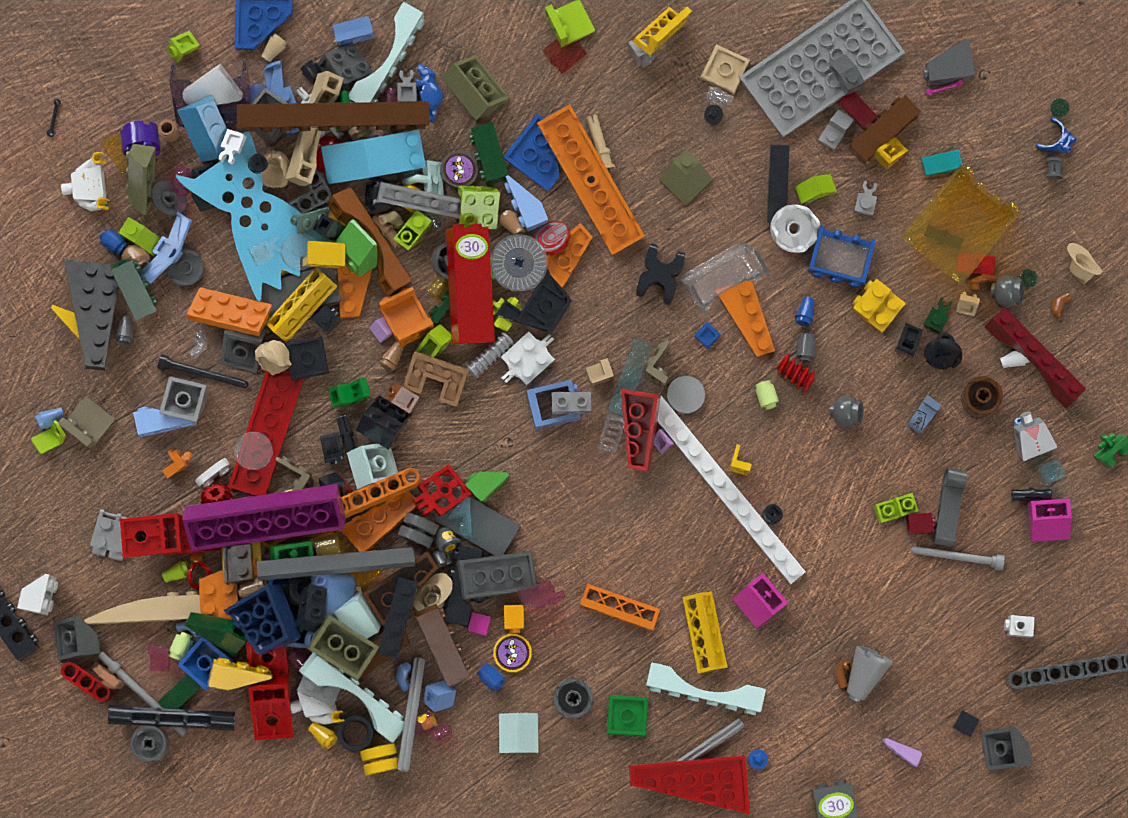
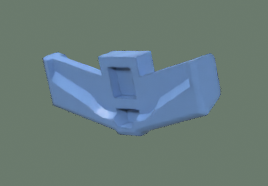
[264,61,300,137]
[140,212,192,285]

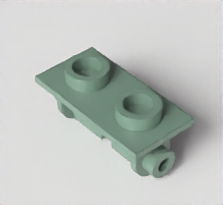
[290,207,329,234]

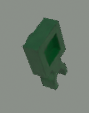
[923,297,952,334]

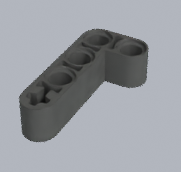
[264,170,332,229]
[933,468,968,547]

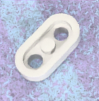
[195,458,230,488]

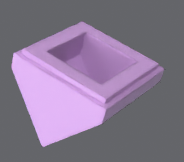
[369,317,392,343]
[654,429,675,454]

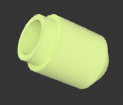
[755,380,779,410]
[169,632,194,661]

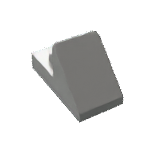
[818,110,854,151]

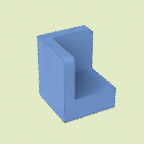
[423,681,456,712]

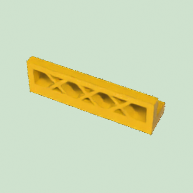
[633,6,692,56]
[265,267,337,342]
[682,591,728,673]

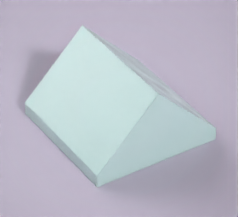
[333,591,382,639]
[499,713,538,753]

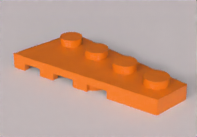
[715,279,775,358]
[341,491,420,552]

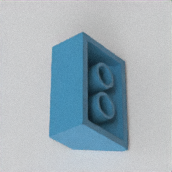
[177,95,227,162]

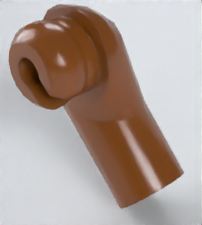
[1050,292,1072,319]
[834,660,852,689]

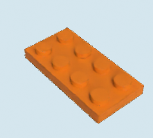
[186,287,272,337]

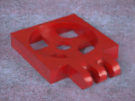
[412,464,472,517]

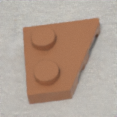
[91,661,126,690]

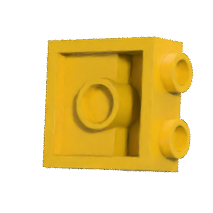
[852,279,906,334]

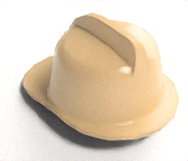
[1067,243,1102,284]
[413,573,453,611]

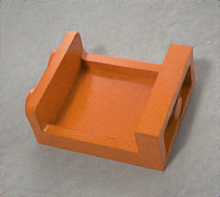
[379,287,434,348]

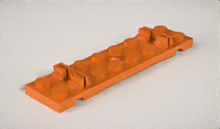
[537,104,645,255]

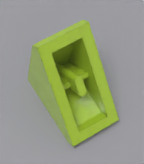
[795,174,837,205]

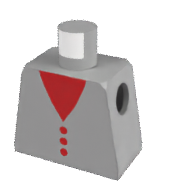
[1014,411,1057,461]

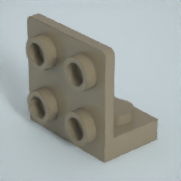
[644,340,670,390]
[58,397,115,450]
[275,456,314,491]

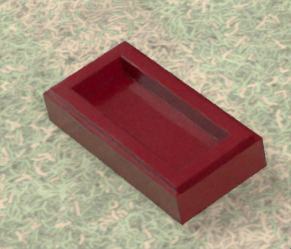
[838,92,877,129]

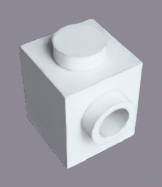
[1004,615,1034,638]

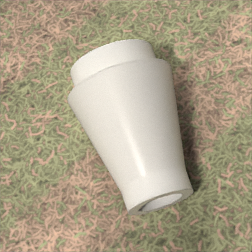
[1000,350,1030,368]

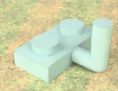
[402,160,444,195]

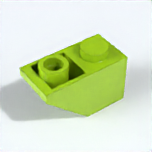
[393,210,433,251]

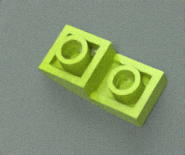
[873,493,919,524]

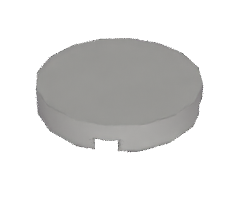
[667,376,705,414]

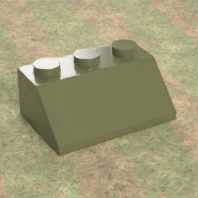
[442,55,510,121]
[126,144,156,215]
[308,613,379,680]

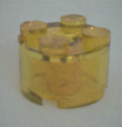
[311,530,348,556]

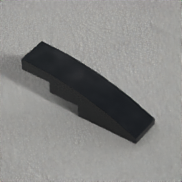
[767,144,789,223]

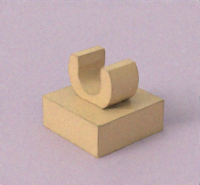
[956,292,980,316]

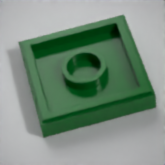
[607,695,648,737]

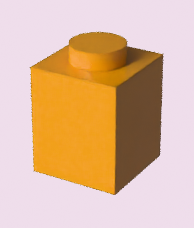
[504,605,524,634]

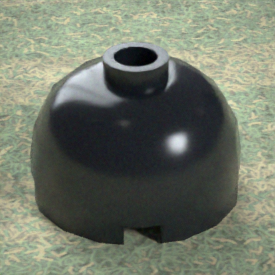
[365,177,392,215]

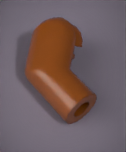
[969,274,998,291]

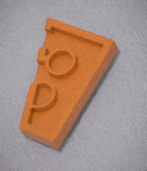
[540,223,593,288]
[338,263,373,318]

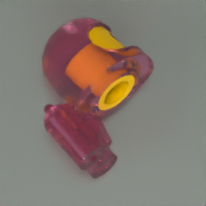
[415,709,452,740]

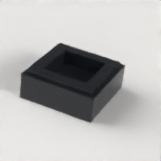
[953,710,979,737]

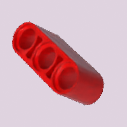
[61,662,113,702]

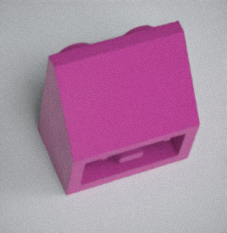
[1027,499,1072,542]
[732,573,788,629]

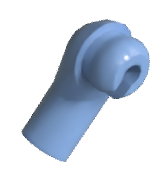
[395,662,411,692]

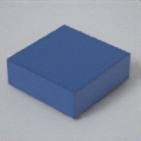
[694,322,721,349]

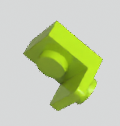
[167,31,200,63]

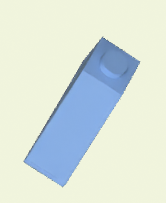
[133,407,197,437]

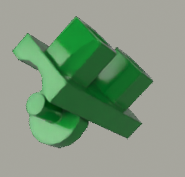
[1093,433,1128,468]

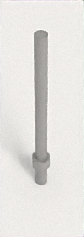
[98,652,187,736]

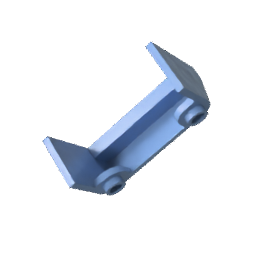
[288,573,356,648]

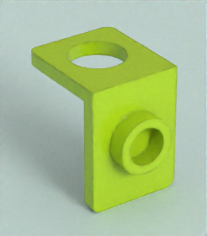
[31,420,66,454]

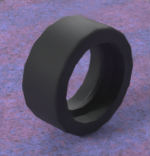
[337,715,375,752]

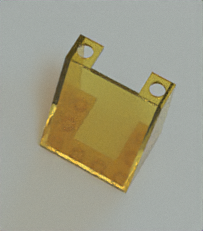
[901,165,1021,286]

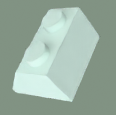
[347,444,398,489]

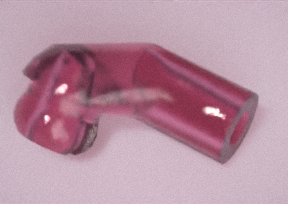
[384,86,398,102]

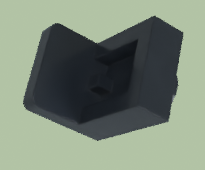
[320,432,344,464]

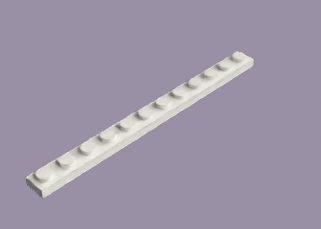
[657,393,805,585]

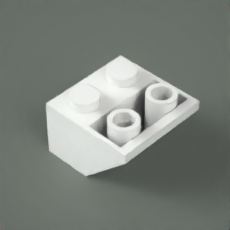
[17,574,58,616]

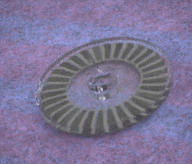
[490,234,548,291]

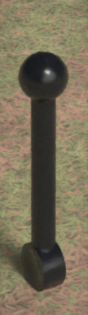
[47,99,61,137]

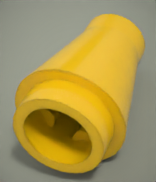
[308,722,337,749]

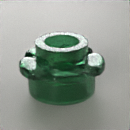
[1019,269,1038,288]

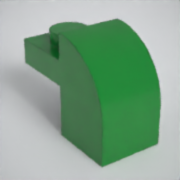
[328,377,370,408]

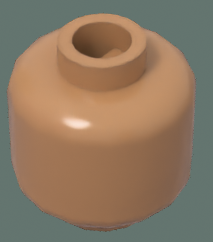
[121,244,150,272]

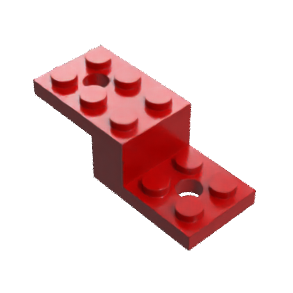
[120,513,222,558]
[245,640,294,741]

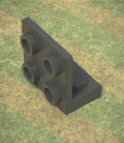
[317,43,373,91]

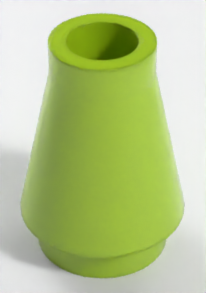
[162,560,191,583]

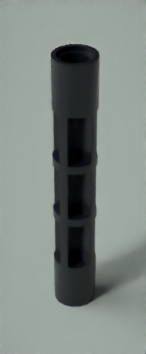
[108,705,235,731]

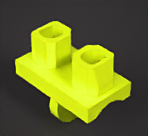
[493,297,522,332]

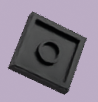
[284,336,330,381]

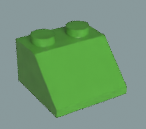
[335,219,377,277]

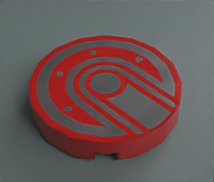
[533,221,571,256]

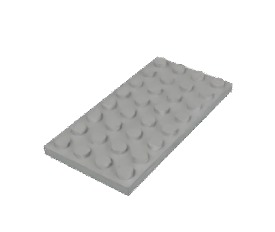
[739,0,905,139]

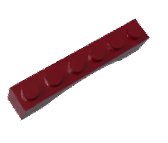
[985,307,1086,408]

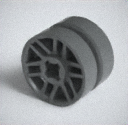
[397,512,439,549]
[130,726,170,762]

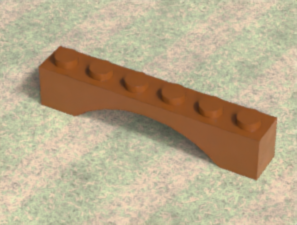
[327,187,411,296]

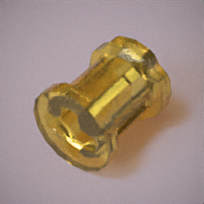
[425,274,449,299]

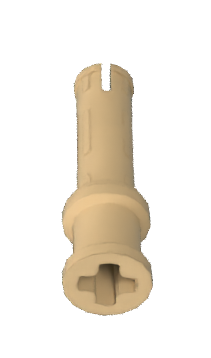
[586,115,615,172]

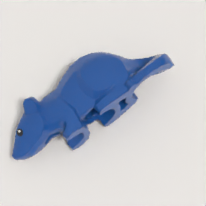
[416,63,443,123]

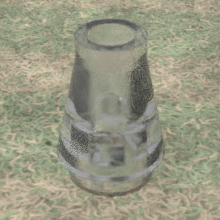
[705,86,734,107]

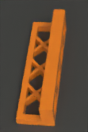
[580,584,660,632]

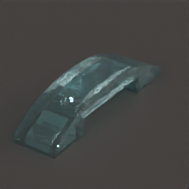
[608,338,652,416]

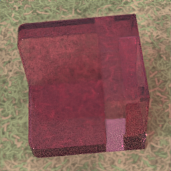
[148,646,170,671]

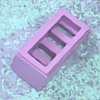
[882,738,922,767]

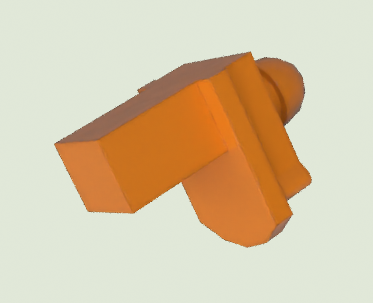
[162,449,193,479]

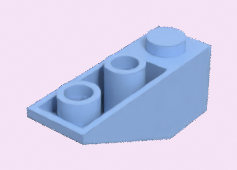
[504,175,548,232]

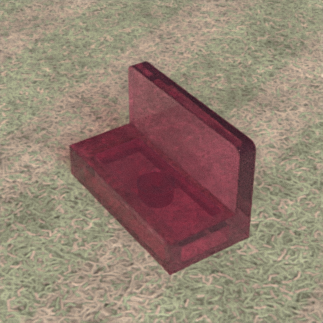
[518,580,566,613]

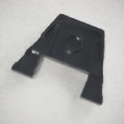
[495,254,572,333]

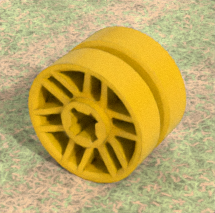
[360,743,399,776]

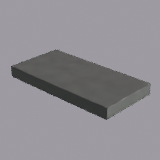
[261,267,342,320]
[434,488,520,556]
[457,551,537,600]

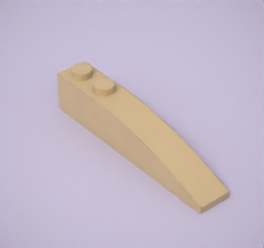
[84,591,200,625]

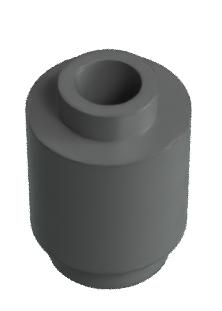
[796,333,817,363]

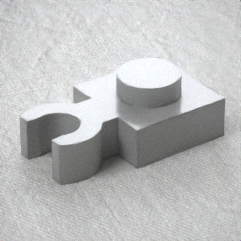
[397,70,417,102]
[854,181,877,216]

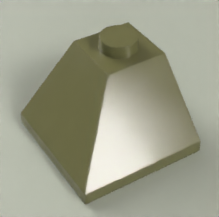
[659,149,712,206]

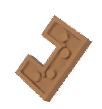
[403,351,469,407]

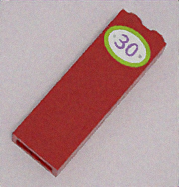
[446,224,495,344]

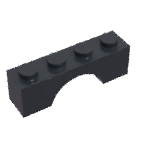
[443,545,483,627]
[378,577,419,659]

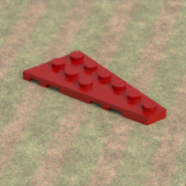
[628,755,750,814]

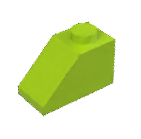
[118,217,161,257]
[411,324,452,358]

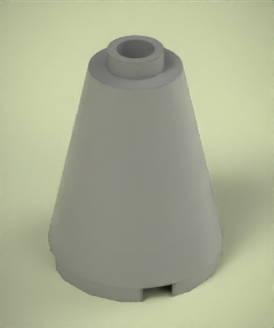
[847,645,893,702]

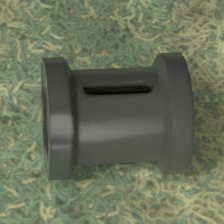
[1046,157,1063,180]

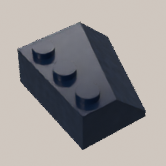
[224,584,302,655]

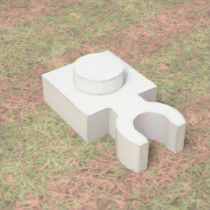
[219,129,247,165]

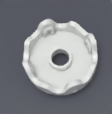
[770,205,820,253]

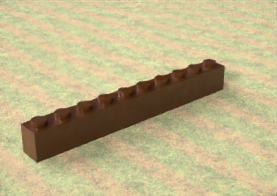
[237,101,429,133]

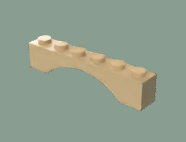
[285,71,344,186]

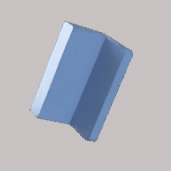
[333,16,374,47]

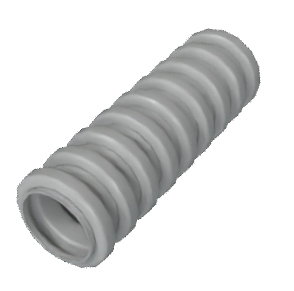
[466,332,514,378]

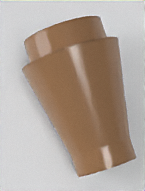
[499,210,525,238]
[379,342,404,371]

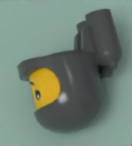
[433,528,461,568]

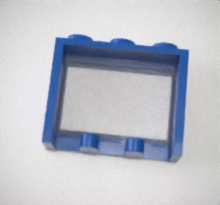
[808,225,876,288]

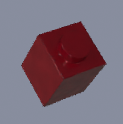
[906,513,936,536]

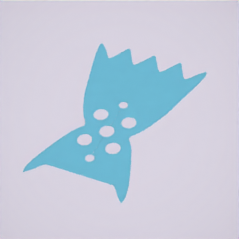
[176,132,335,301]

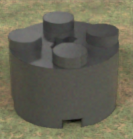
[554,679,593,719]

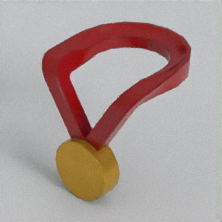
[187,553,212,589]

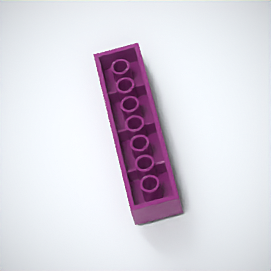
[183,484,346,551]

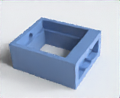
[527,380,581,430]

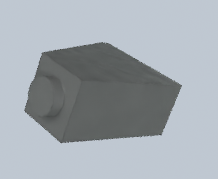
[923,39,975,86]

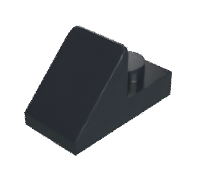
[894,323,923,358]

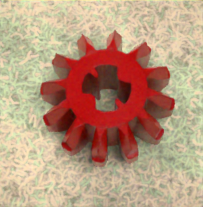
[200,482,234,504]

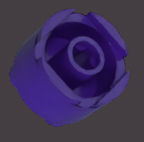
[120,121,160,157]

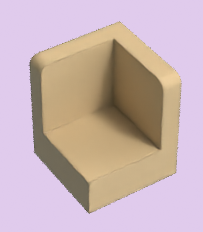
[586,358,614,386]

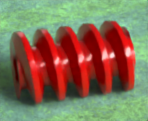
[774,353,816,394]

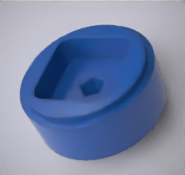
[748,749,768,769]

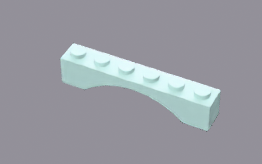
[349,2,425,103]
[299,652,404,743]
[646,662,766,715]

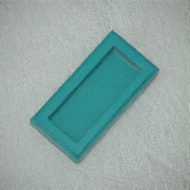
[921,150,963,177]

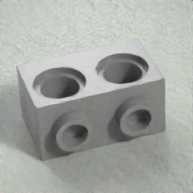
[552,392,591,415]

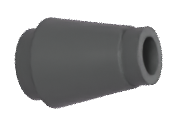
[114,316,134,346]

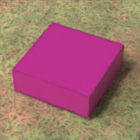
[468,612,491,636]

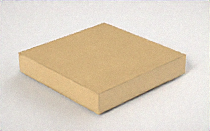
[700,44,750,94]

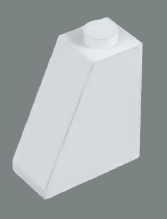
[183,64,243,105]

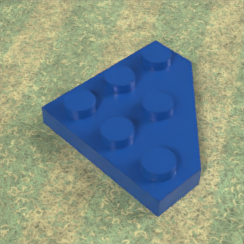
[235,0,293,50]
[503,113,560,192]

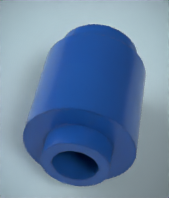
[99,229,128,256]
[476,663,506,691]

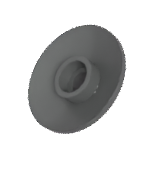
[151,181,187,216]

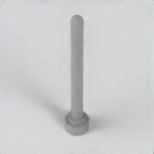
[911,546,1005,571]

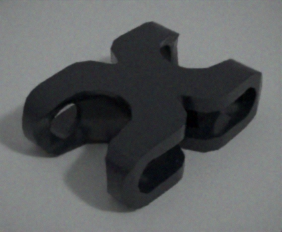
[636,243,685,305]

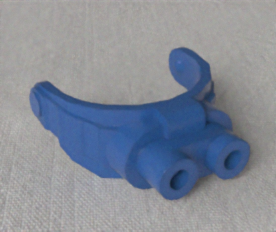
[1036,117,1077,153]

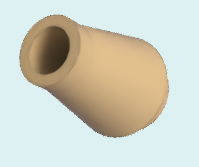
[261,34,287,62]

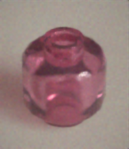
[170,167,191,196]
[287,647,312,676]

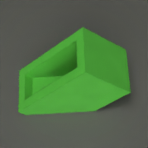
[466,472,510,503]

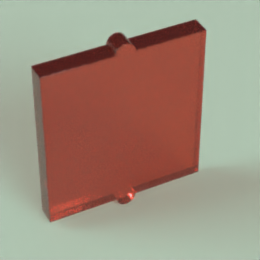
[542,39,587,74]

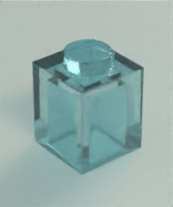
[1037,459,1066,486]

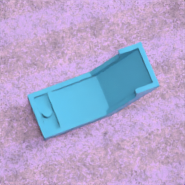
[321,130,426,184]

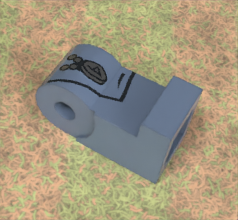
[907,395,941,434]

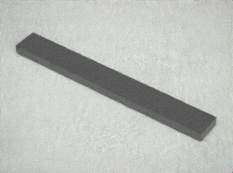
[256,547,415,581]

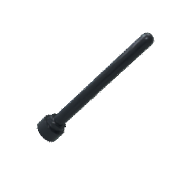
[157,354,248,388]

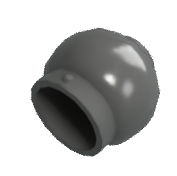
[991,275,1024,307]
[830,395,864,428]

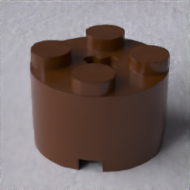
[961,376,1003,418]

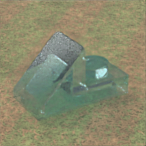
[448,497,473,538]

